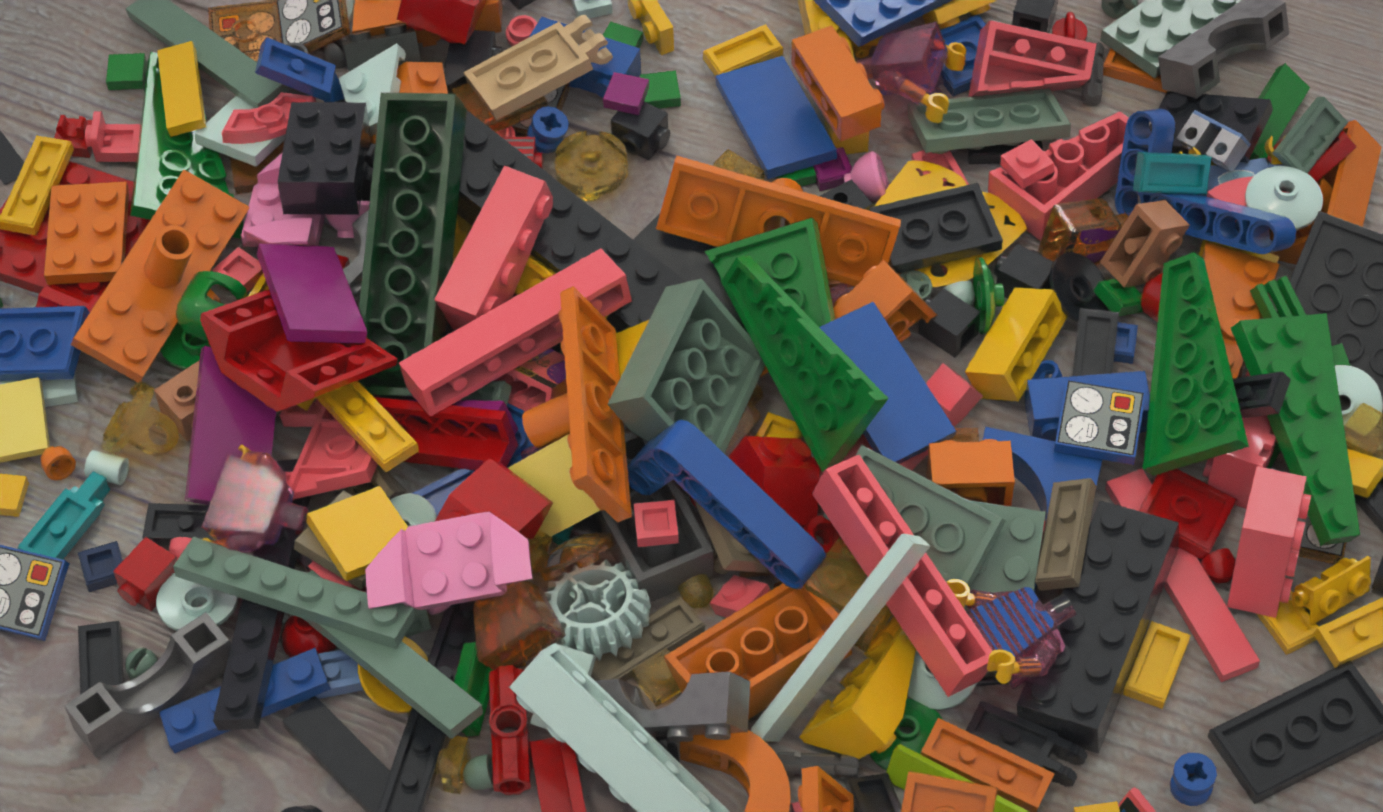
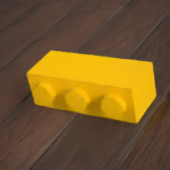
[965,288,1068,402]

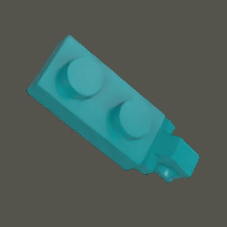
[17,471,110,560]

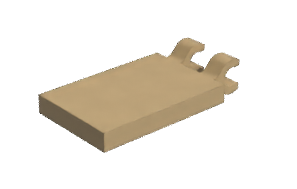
[463,15,613,121]

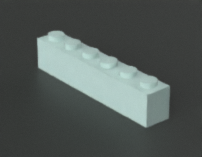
[509,643,730,812]

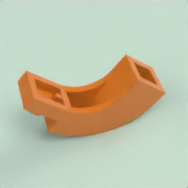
[680,730,791,812]

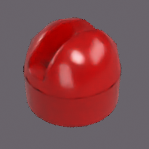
[1201,548,1236,584]

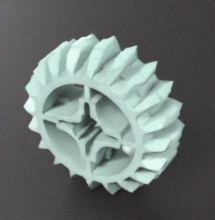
[541,559,651,661]

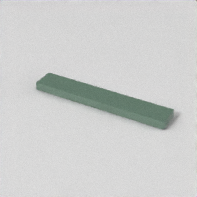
[126,0,288,108]
[302,570,483,739]

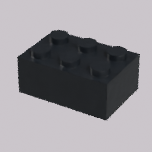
[277,102,371,215]

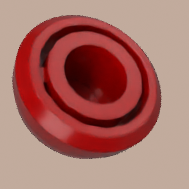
[281,615,337,658]

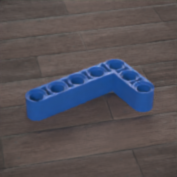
[1115,109,1296,254]
[627,420,826,590]

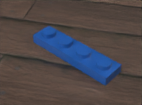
[159,648,331,753]

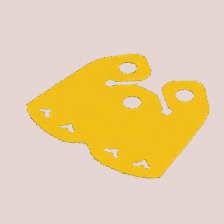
[875,160,1027,287]

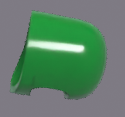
[176,271,248,341]

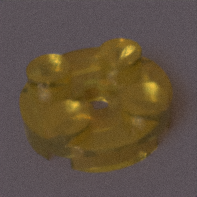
[554,131,628,202]

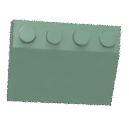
[607,279,765,453]

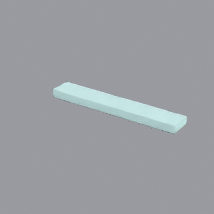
[751,533,930,742]

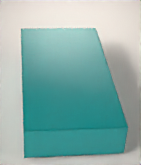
[1133,152,1212,195]

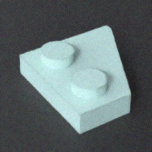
[339,43,406,136]

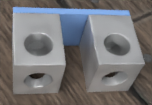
[1176,110,1251,172]

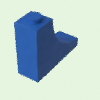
[982,427,1102,521]

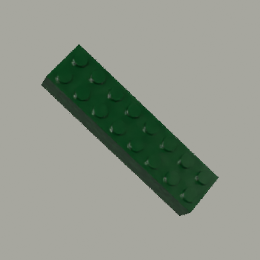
[358,93,467,400]

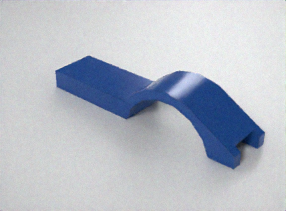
[255,37,345,102]

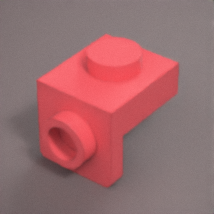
[85,111,140,162]
[709,575,771,618]

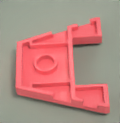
[243,399,378,509]

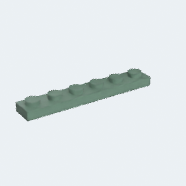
[173,537,415,649]

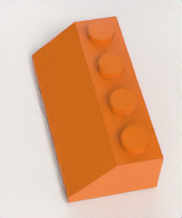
[1270,120,1382,265]
[664,580,852,720]

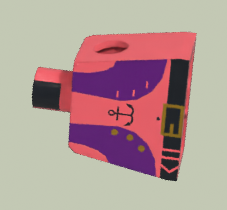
[494,349,567,411]

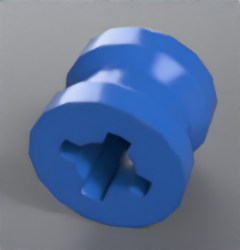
[527,106,569,153]
[1170,753,1217,806]

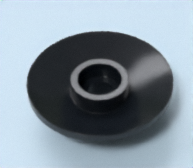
[1049,252,1109,323]

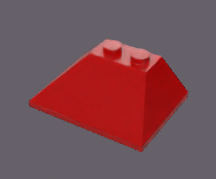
[200,289,397,412]

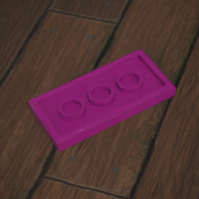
[257,243,367,344]
[184,346,276,514]

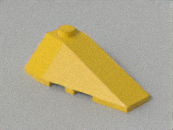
[799,617,916,759]

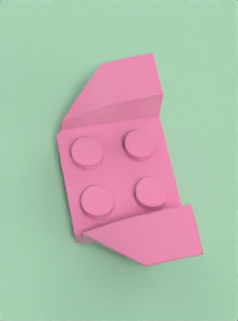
[241,154,325,247]
[365,511,533,610]

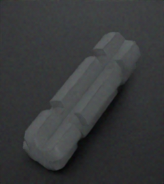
[1081,42,1104,105]
[777,752,859,780]

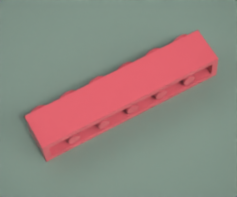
[399,248,632,417]
[812,455,992,697]

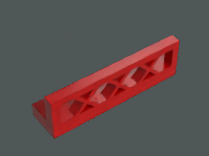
[374,397,518,470]
[529,737,586,812]

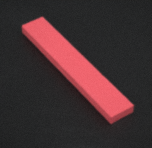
[1105,468,1260,682]

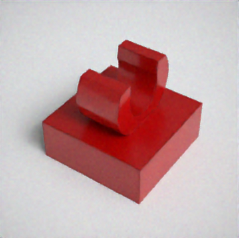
[54,115,92,158]

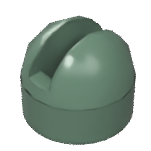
[125,648,158,680]
[463,754,493,790]

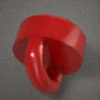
[1051,11,1088,41]

